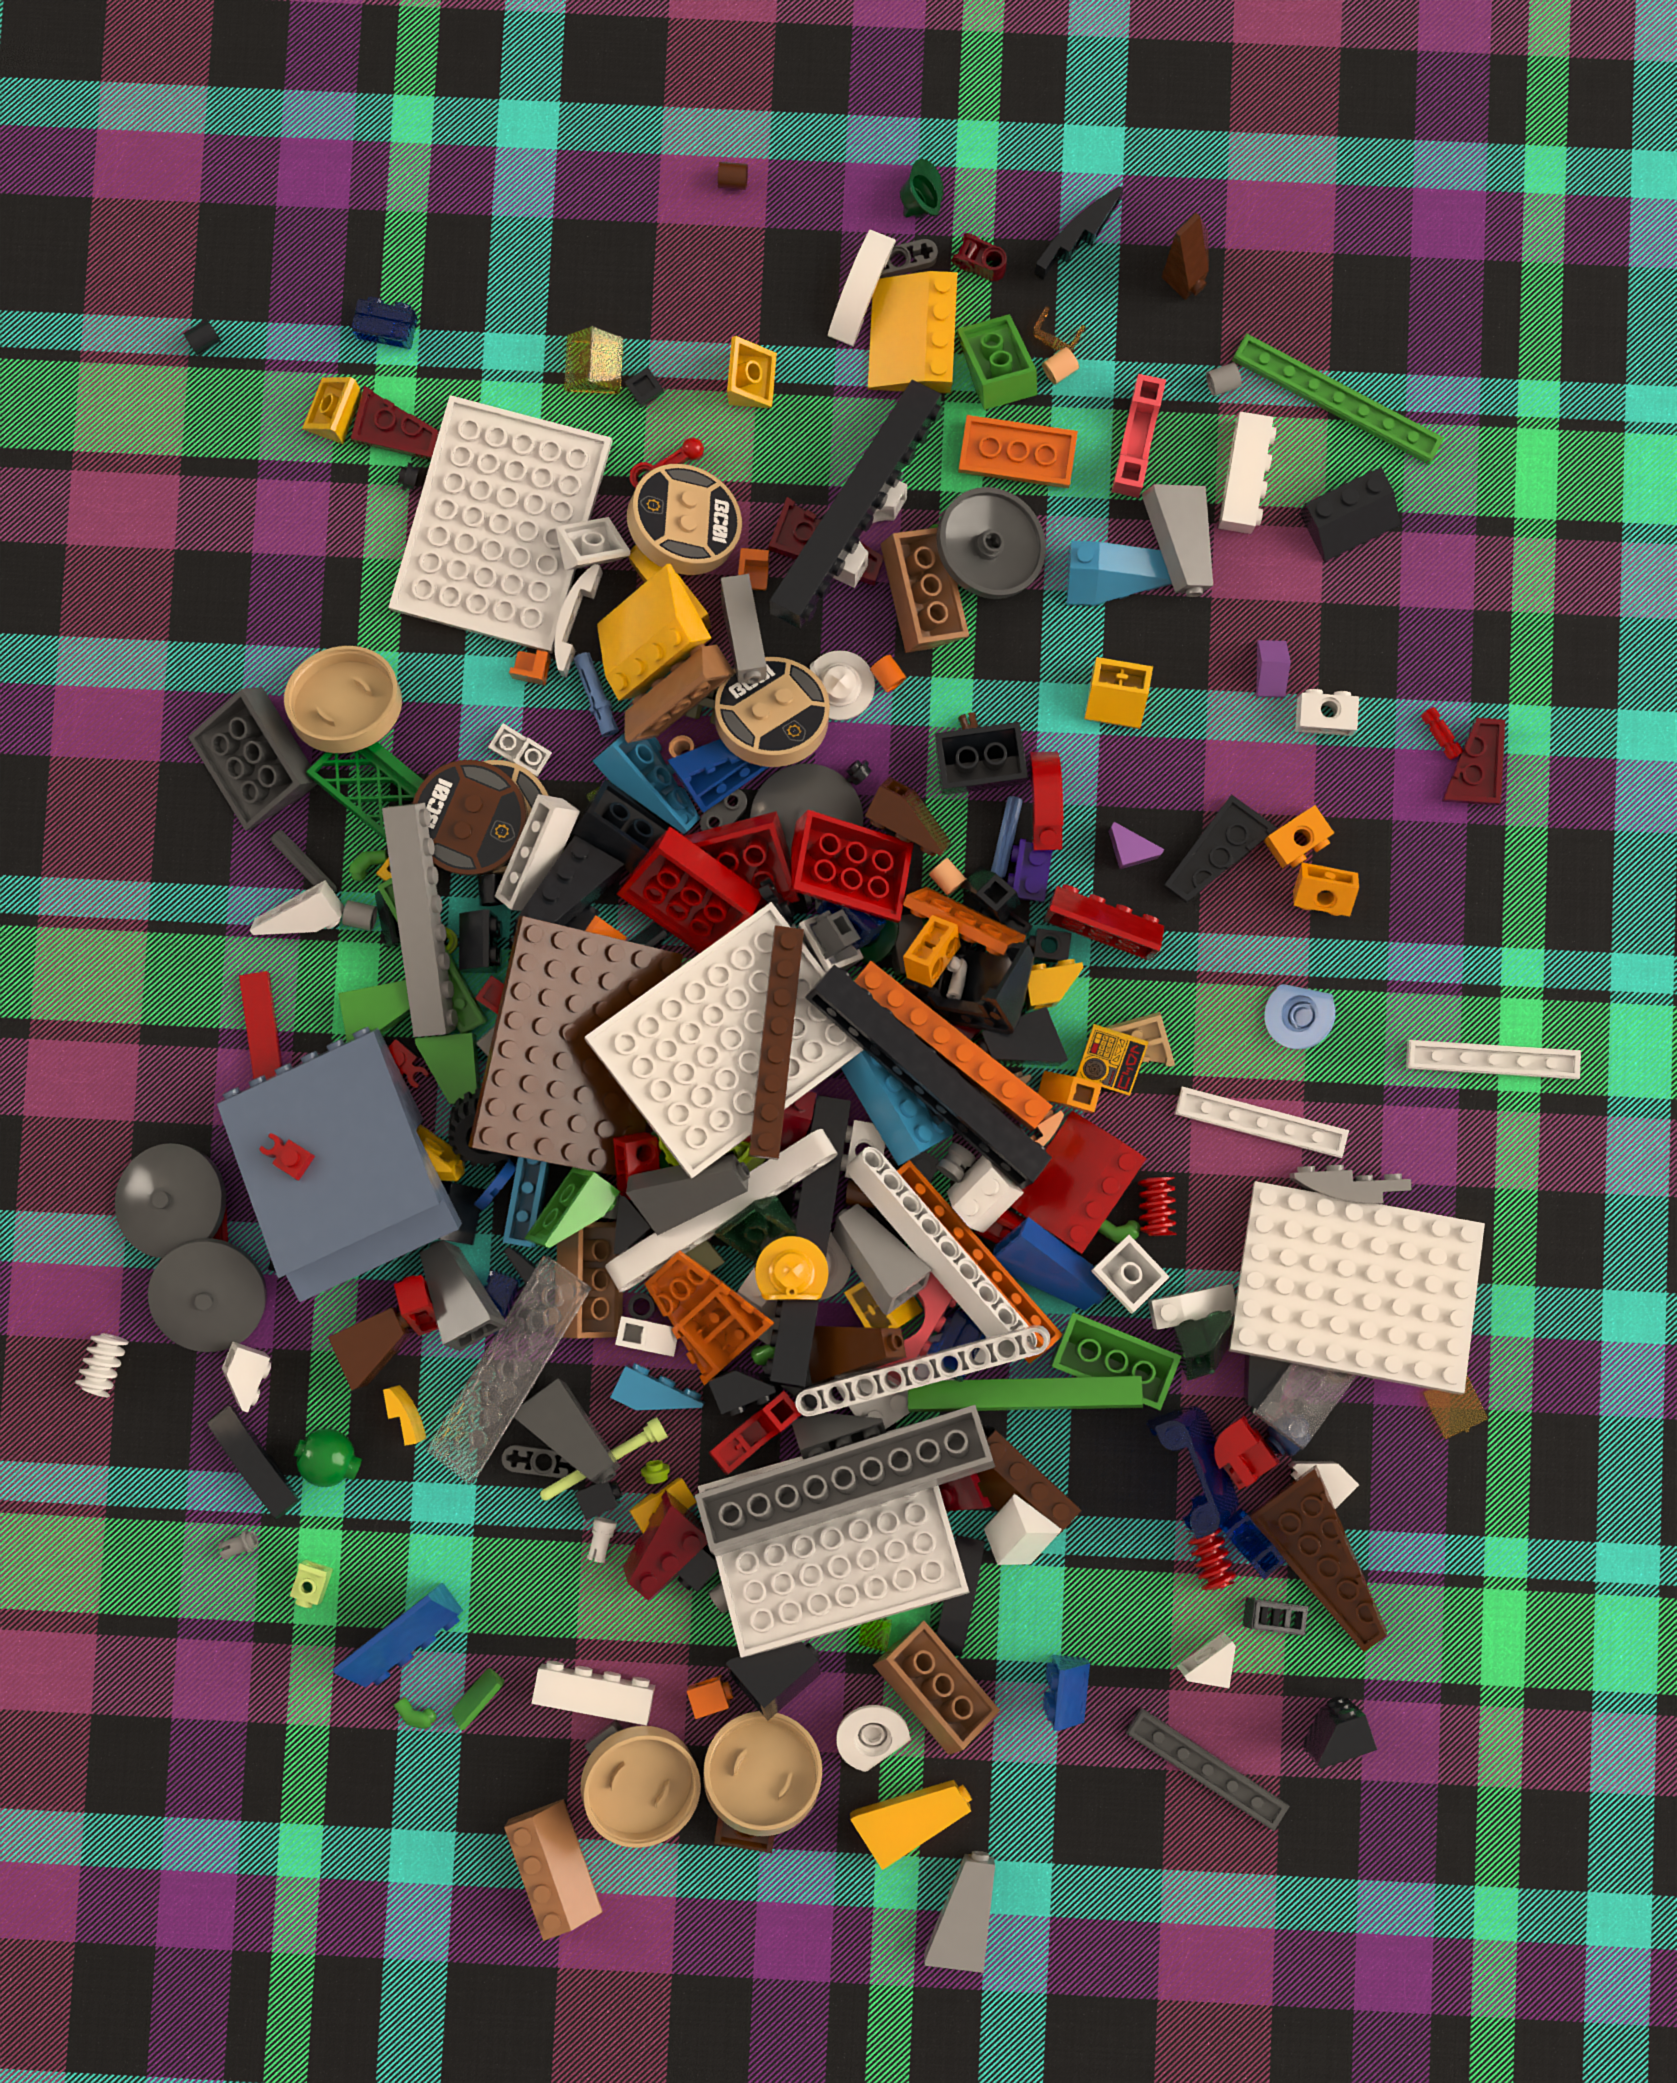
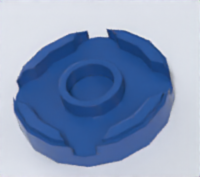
[474,1160,517,1210]

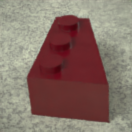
[623,1490,708,1600]

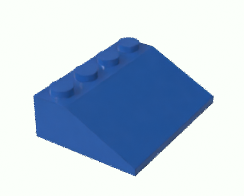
[332,1583,463,1688]

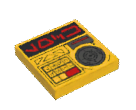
[1076,1024,1148,1096]

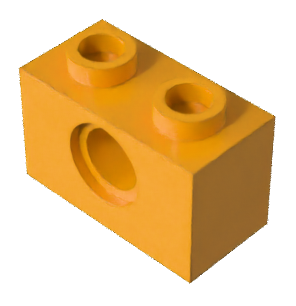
[1263,805,1334,869]
[1293,862,1359,917]

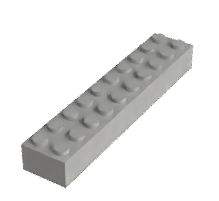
[695,1405,995,1557]

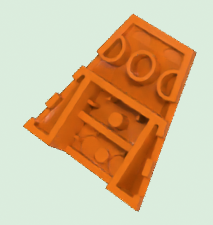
[644,1251,774,1385]

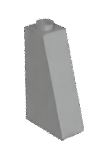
[1142,484,1213,597]
[721,574,767,684]
[832,1204,932,1316]
[924,1851,995,1973]

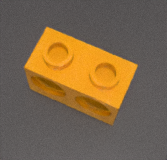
[903,915,961,988]

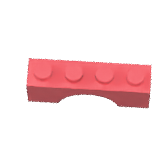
[1111,374,1166,498]
[874,1272,957,1385]

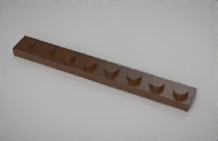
[748,925,804,1160]

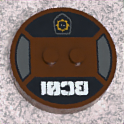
[412,760,528,876]

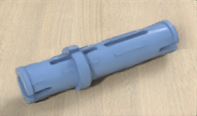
[573,652,619,737]

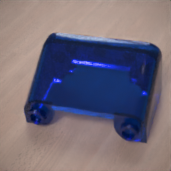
[1147,1406,1239,1539]

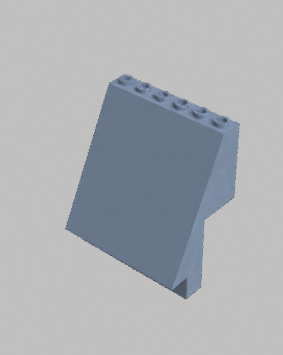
[217,1026,462,1302]

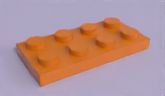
[958,415,1078,489]
[903,887,1026,956]

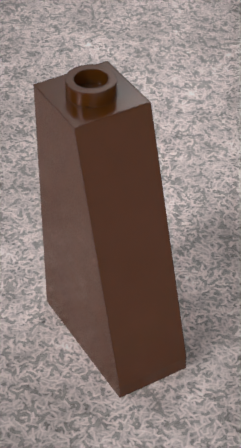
[809,1326,906,1384]

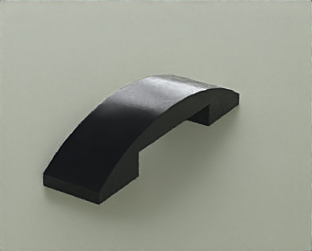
[936,1535,985,1656]

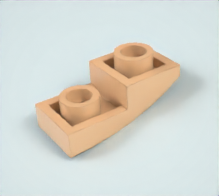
[1030,1110,1064,1146]

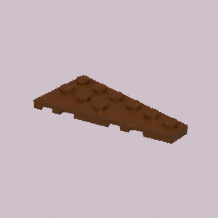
[1248,1465,1387,1652]

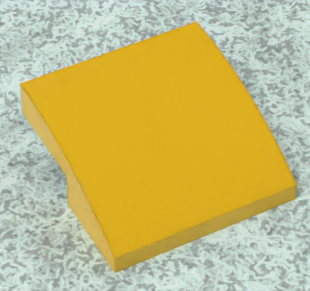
[383,1385,427,1446]

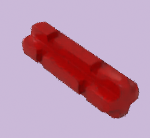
[1421,707,1463,760]

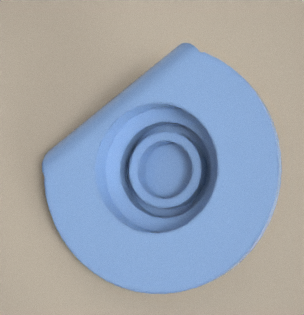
[1264,984,1336,1050]

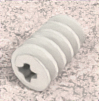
[75,1333,129,1398]

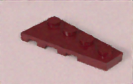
[768,497,884,586]

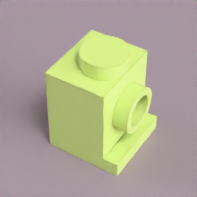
[290,1560,333,1608]

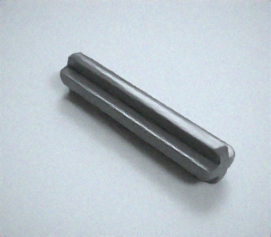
[271,830,337,893]

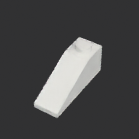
[250,880,344,935]
[1148,1284,1236,1330]

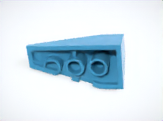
[1066,541,1172,606]
[593,732,700,834]

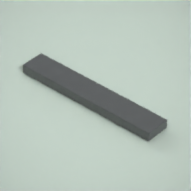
[1125,1707,1290,1831]

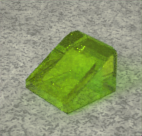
[858,1618,892,1652]

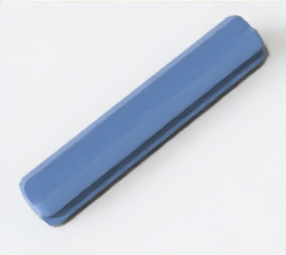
[991,796,1023,879]

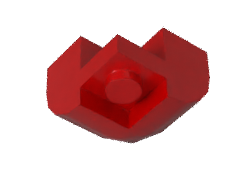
[1214,1416,1280,1490]

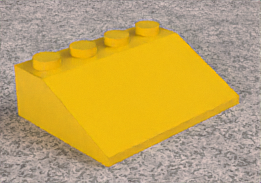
[868,271,958,393]
[597,564,711,701]

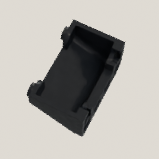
[903,936,1035,1034]

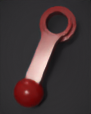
[630,437,704,489]

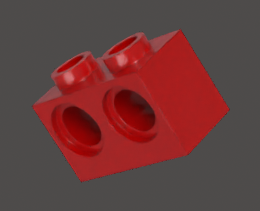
[613,1132,661,1200]
[394,1275,439,1336]

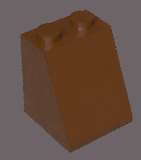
[328,1306,414,1391]

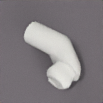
[947,956,967,1000]

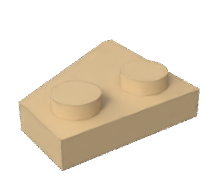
[1105,1012,1175,1066]

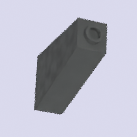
[626,1154,750,1236]
[419,1240,507,1351]
[511,1378,621,1484]

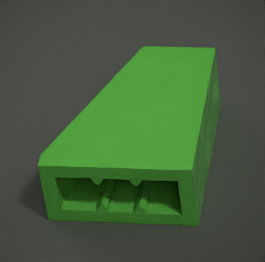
[338,980,410,1042]
[415,1033,481,1105]

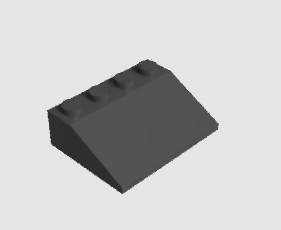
[188,687,317,831]

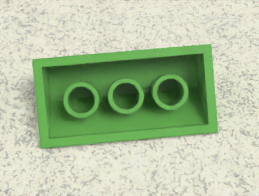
[1049,1312,1182,1411]

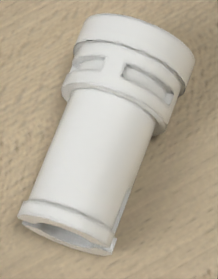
[587,1517,617,1563]

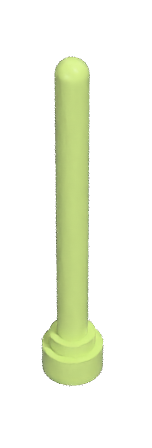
[540,1417,668,1501]

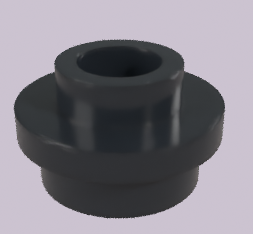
[397,462,419,491]
[845,760,872,786]

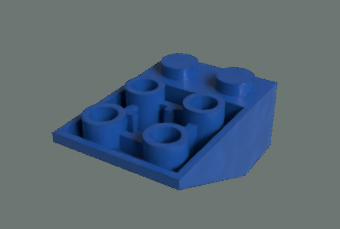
[1043,1655,1090,1731]

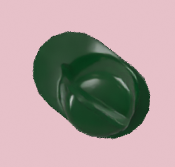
[899,158,944,218]

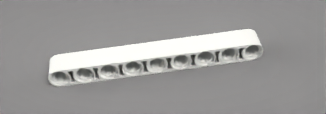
[605,1129,838,1292]
[847,1147,1037,1362]
[795,1325,1050,1416]

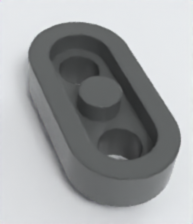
[700,789,747,831]

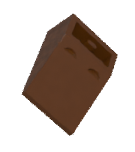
[865,777,951,856]

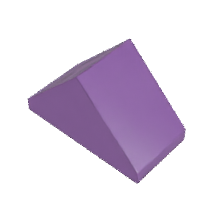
[1256,640,1291,698]
[1109,822,1164,869]

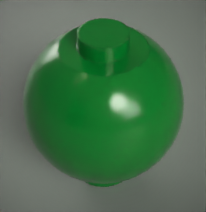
[294,1429,362,1487]

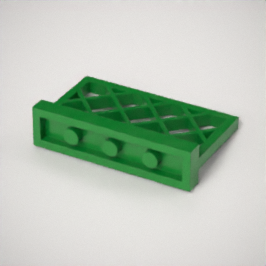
[306,742,424,841]

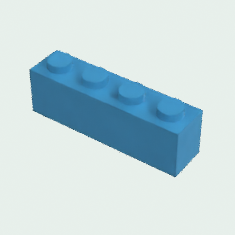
[503,1157,551,1247]

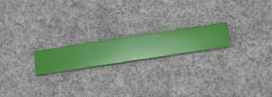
[1232,333,1444,465]
[908,1376,1143,1412]

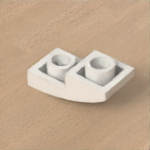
[488,723,552,777]

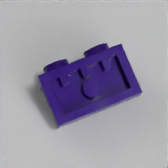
[1007,839,1053,903]

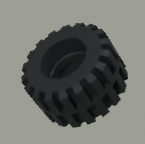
[448,1088,511,1168]

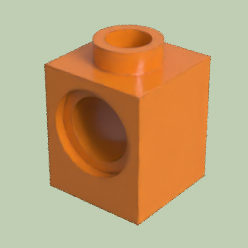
[687,1675,733,1719]

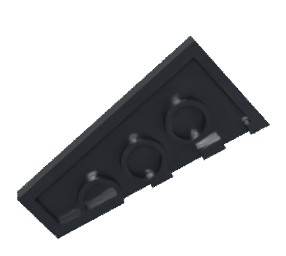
[1163,794,1277,903]

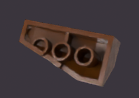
[1162,213,1209,300]

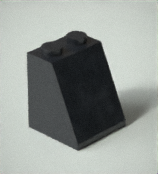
[976,1006,1068,1066]
[726,1641,821,1721]

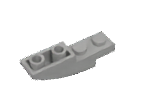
[1290,1165,1412,1204]

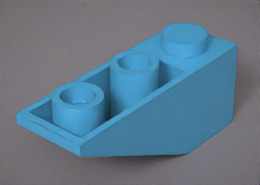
[610,1363,705,1410]

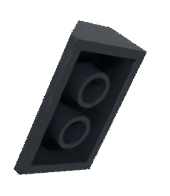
[1299,467,1401,562]
[935,722,1028,795]
[571,779,675,874]
[1302,1697,1377,1769]

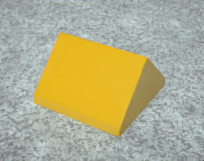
[727,336,777,408]
[302,377,362,444]

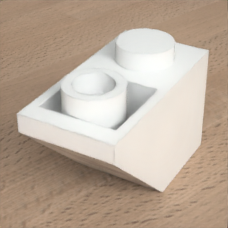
[615,1316,677,1357]
[222,1342,271,1412]
[1288,1461,1359,1509]

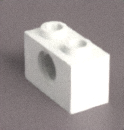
[1295,689,1359,736]
[840,1120,885,1179]

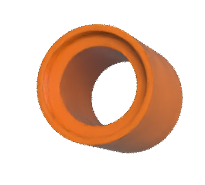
[870,654,907,693]

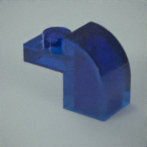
[1220,1508,1286,1580]

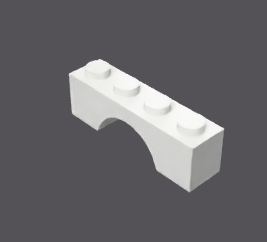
[833,481,907,588]

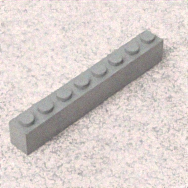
[382,803,458,1037]

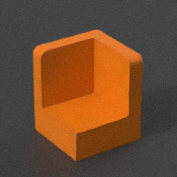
[738,548,770,591]
[509,650,551,686]

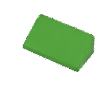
[452,1668,505,1730]

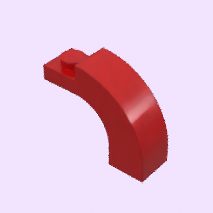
[1030,751,1064,850]
[708,1391,801,1475]

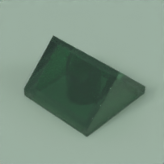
[715,1195,797,1263]

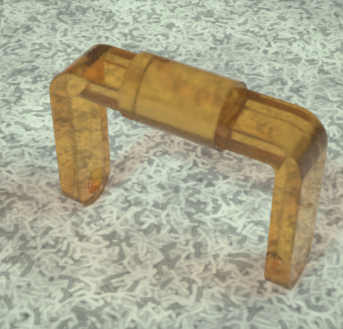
[1033,306,1086,352]

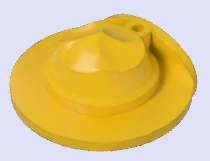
[755,1236,828,1300]

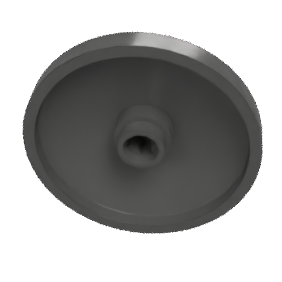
[936,487,1046,599]
[750,763,863,860]
[115,1143,226,1258]
[148,1238,267,1352]

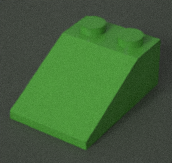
[957,314,1037,410]
[524,1167,620,1248]

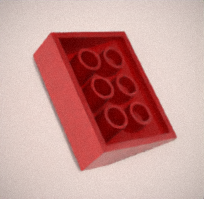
[791,810,913,923]
[684,811,799,912]
[617,827,762,953]
[1043,884,1164,961]
[1010,1111,1147,1254]

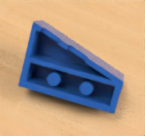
[667,739,768,813]

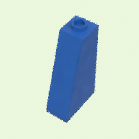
[992,1217,1107,1310]

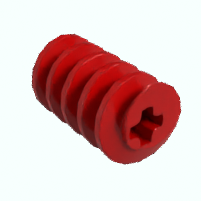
[1138,1177,1177,1236]
[1187,1525,1236,1591]

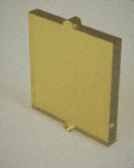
[1422,1375,1488,1439]

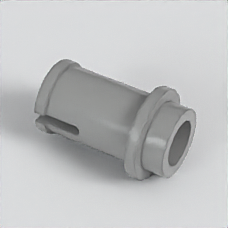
[218,1530,258,1560]

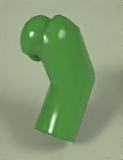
[349,850,388,881]
[1098,1219,1141,1244]
[751,1344,775,1365]
[393,1697,437,1729]

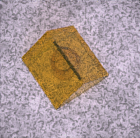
[564,326,623,394]

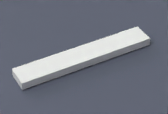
[1406,1040,1581,1080]
[1174,1087,1349,1158]

